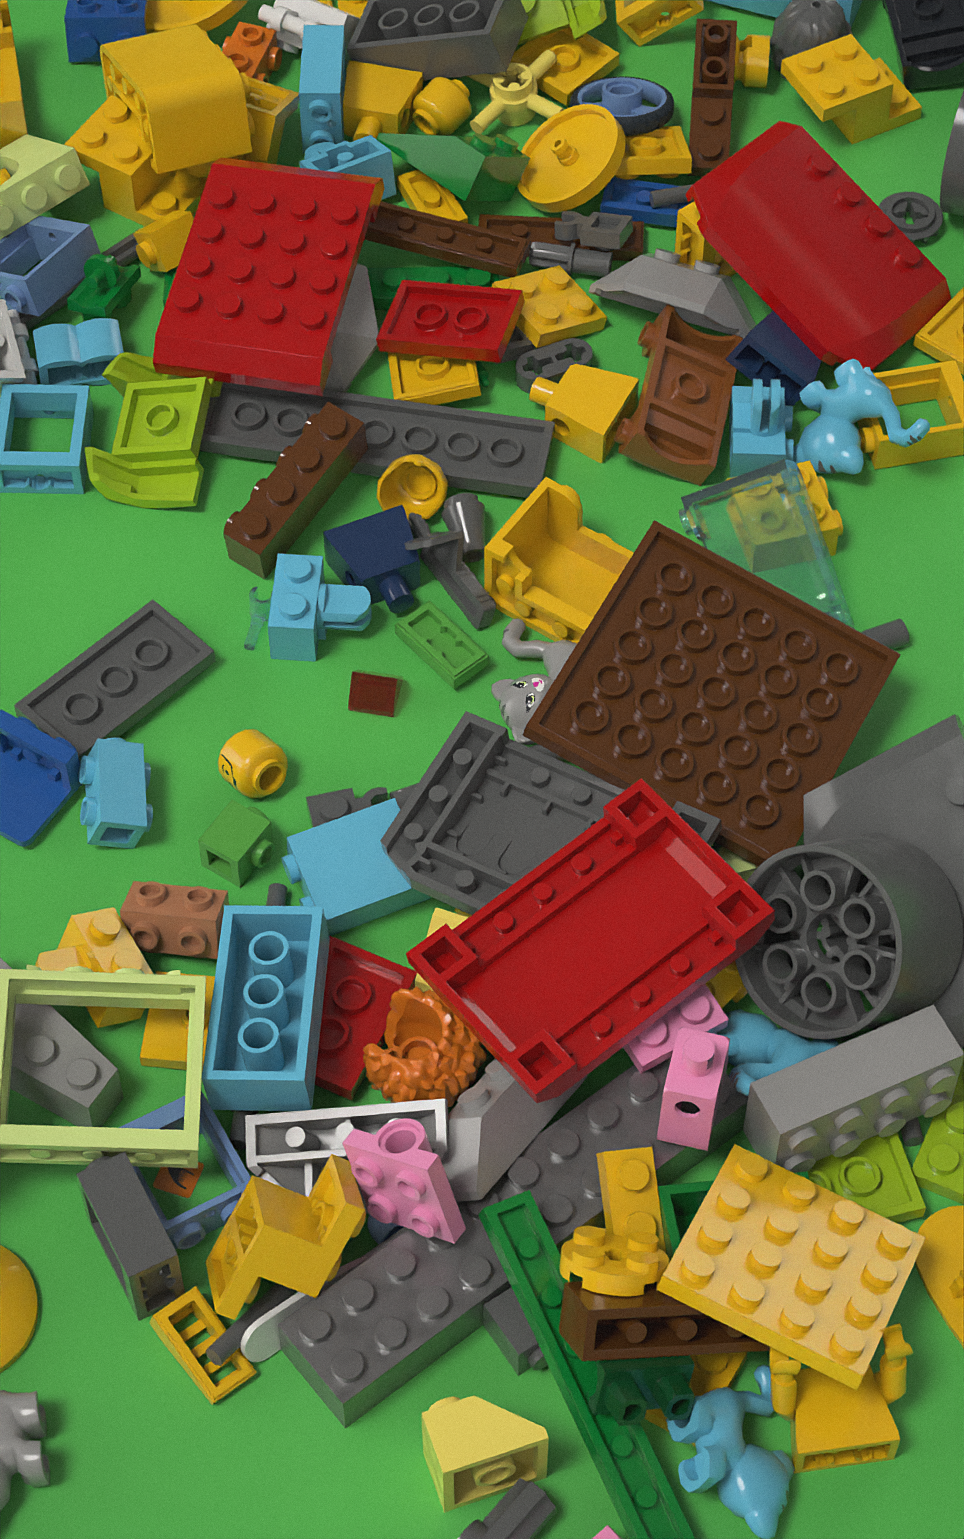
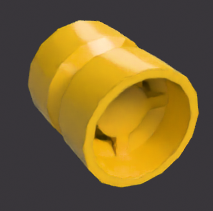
[734,34,770,88]

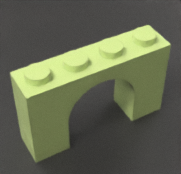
[0,134,90,239]

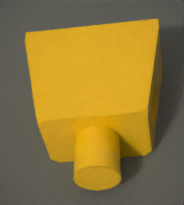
[343,60,423,141]
[529,364,639,463]

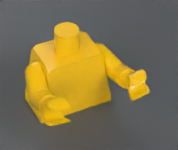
[769,1323,913,1474]

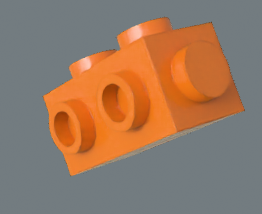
[222,22,282,83]

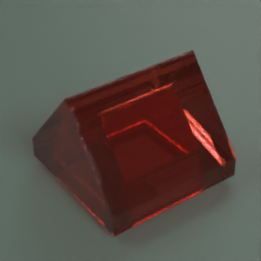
[348,669,403,717]

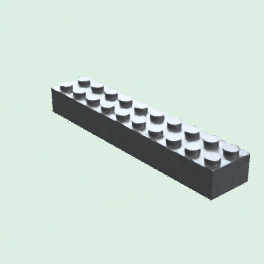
[278,1058,748,1429]

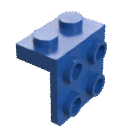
[64,0,148,62]
[0,709,82,847]

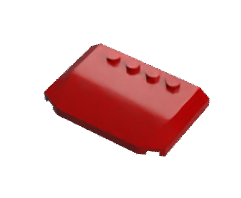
[685,121,951,371]

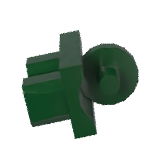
[588,1355,695,1426]

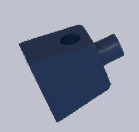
[725,311,821,406]
[323,505,421,613]

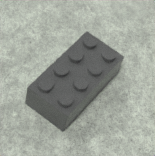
[346,0,528,81]

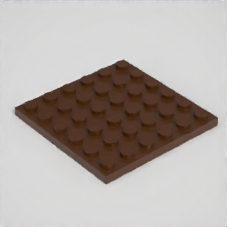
[523,520,901,867]

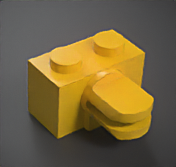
[35,907,153,1028]

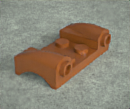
[614,304,743,486]

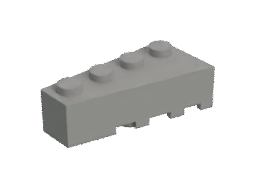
[0,958,124,1127]

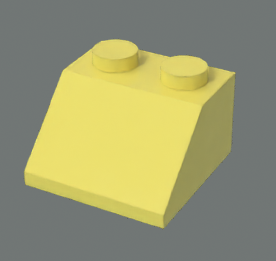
[421,1395,549,1513]

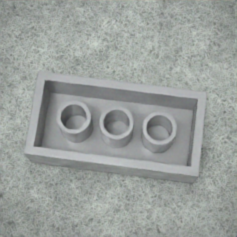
[743,1005,964,1173]

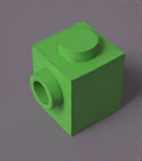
[198,800,275,888]

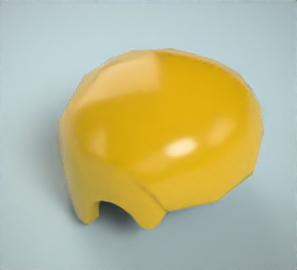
[376,454,448,520]

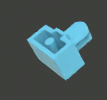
[299,135,396,200]
[729,379,794,478]
[267,554,372,662]

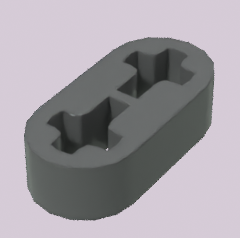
[515,338,593,393]

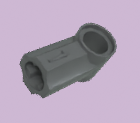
[458,1478,556,1539]

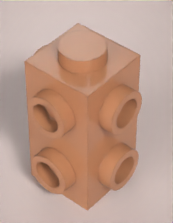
[120,881,229,959]

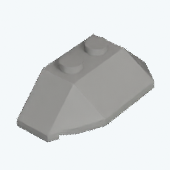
[588,248,756,338]
[324,263,378,393]
[442,1059,588,1201]
[245,1098,449,1214]

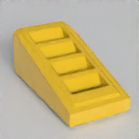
[149,1286,257,1405]

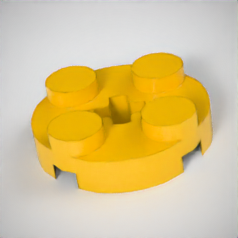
[559,1226,669,1296]

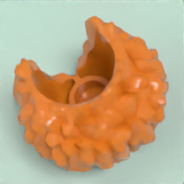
[363,986,487,1107]

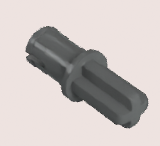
[528,241,613,277]

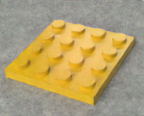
[656,1144,926,1390]

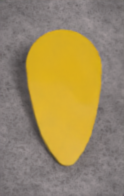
[915,1205,964,1348]

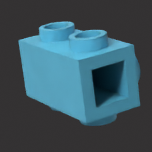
[79,737,153,849]

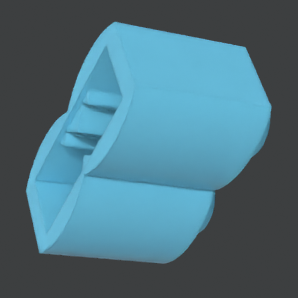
[33,318,124,385]

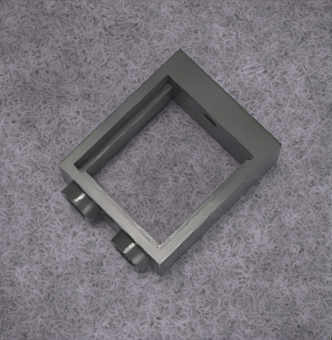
[76,1151,185,1321]

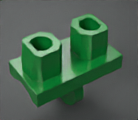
[67,254,141,322]

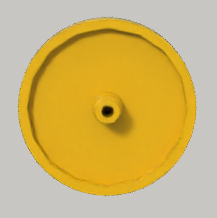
[517,104,626,213]

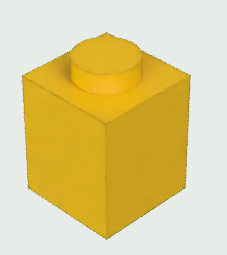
[133,211,194,272]

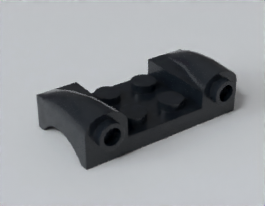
[881,0,964,90]

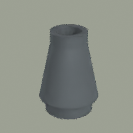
[442,493,485,563]

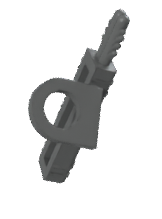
[404,513,496,629]

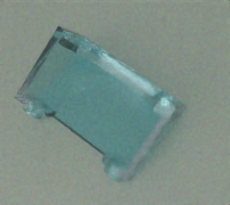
[679,459,855,629]

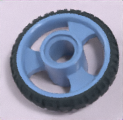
[570,76,674,136]

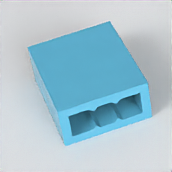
[282,798,430,937]

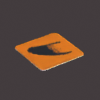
[153,1162,204,1198]

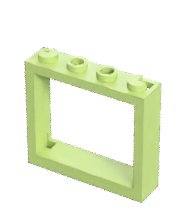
[0,964,206,1168]

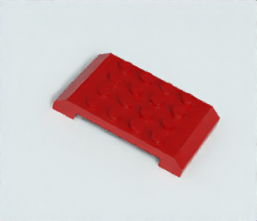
[153,157,385,396]
[406,778,775,1104]

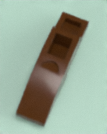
[687,19,737,177]

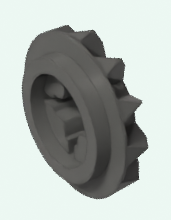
[878,192,943,244]

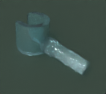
[244,587,273,651]

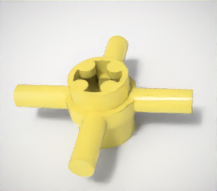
[467,50,565,134]

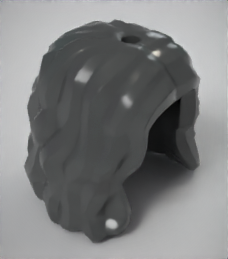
[769,0,853,80]

